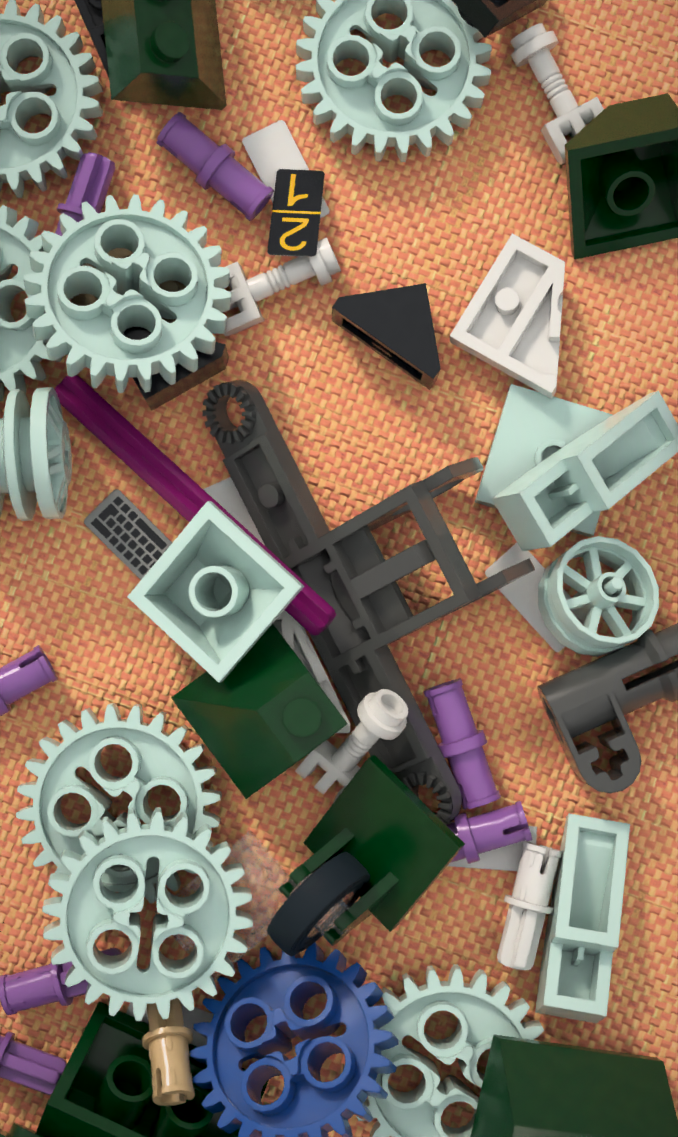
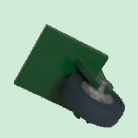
[267,755,465,956]

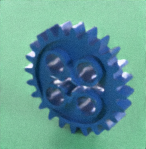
[190,942,399,1137]

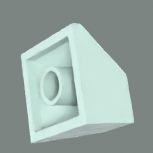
[127,501,304,683]

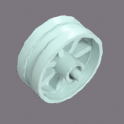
[538,536,659,657]

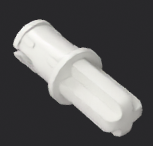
[497,841,563,970]

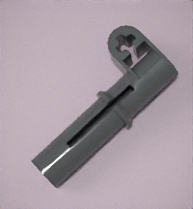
[537,623,678,793]

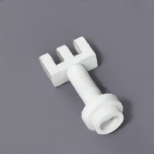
[510,23,604,165]
[222,237,341,336]
[295,689,408,803]

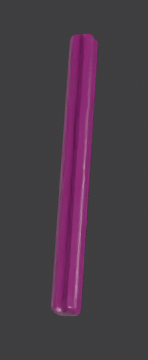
[55,375,336,636]

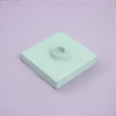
[474,384,613,538]

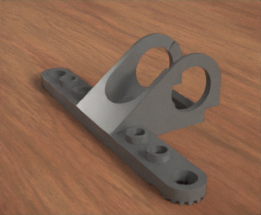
[203,380,535,825]

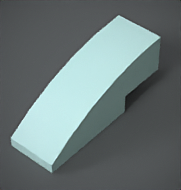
[491,391,678,551]
[535,813,630,1024]

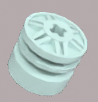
[0,387,72,521]

